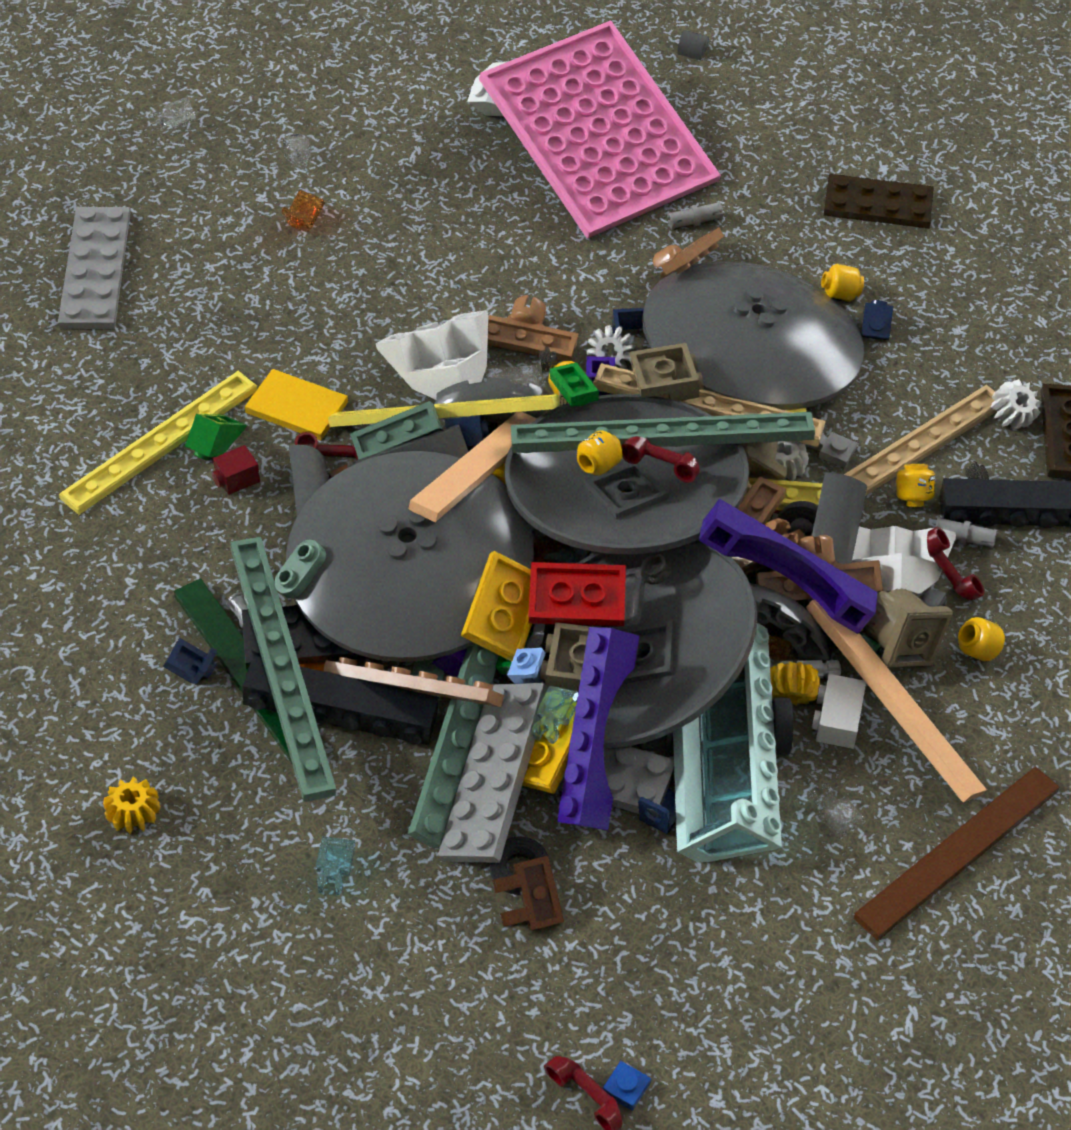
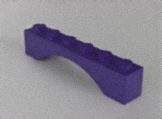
[699,499,878,634]
[557,627,639,831]

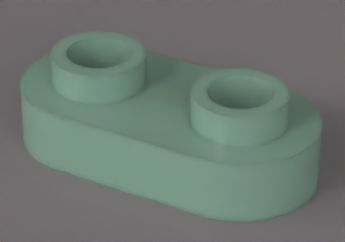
[274,540,326,598]

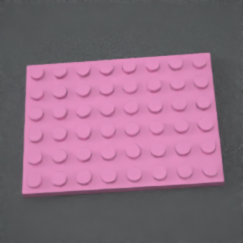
[479,21,721,239]

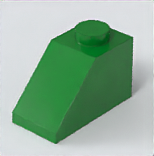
[185,414,247,460]

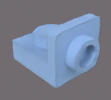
[507,648,546,684]

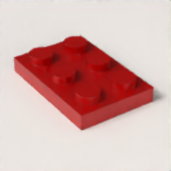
[528,562,626,627]

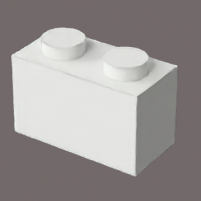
[812,674,866,749]

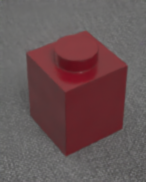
[212,445,260,495]

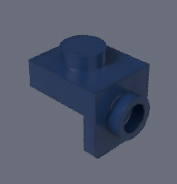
[861,300,893,340]
[163,638,218,684]

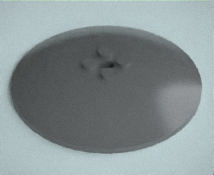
[642,261,864,410]
[505,394,749,554]
[286,451,534,662]
[542,539,757,748]

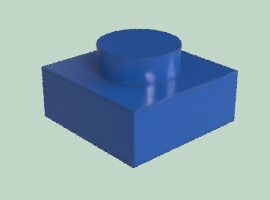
[603,1061,651,1111]

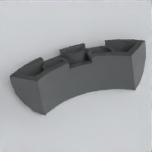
[436,377,558,423]
[749,582,831,661]

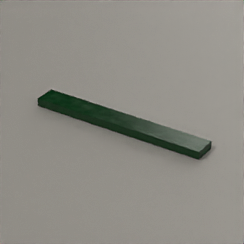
[174,578,292,764]

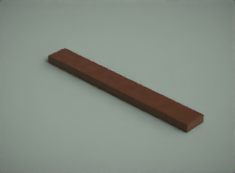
[853,766,1060,941]

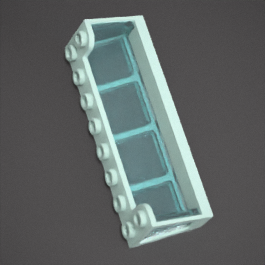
[673,623,782,862]

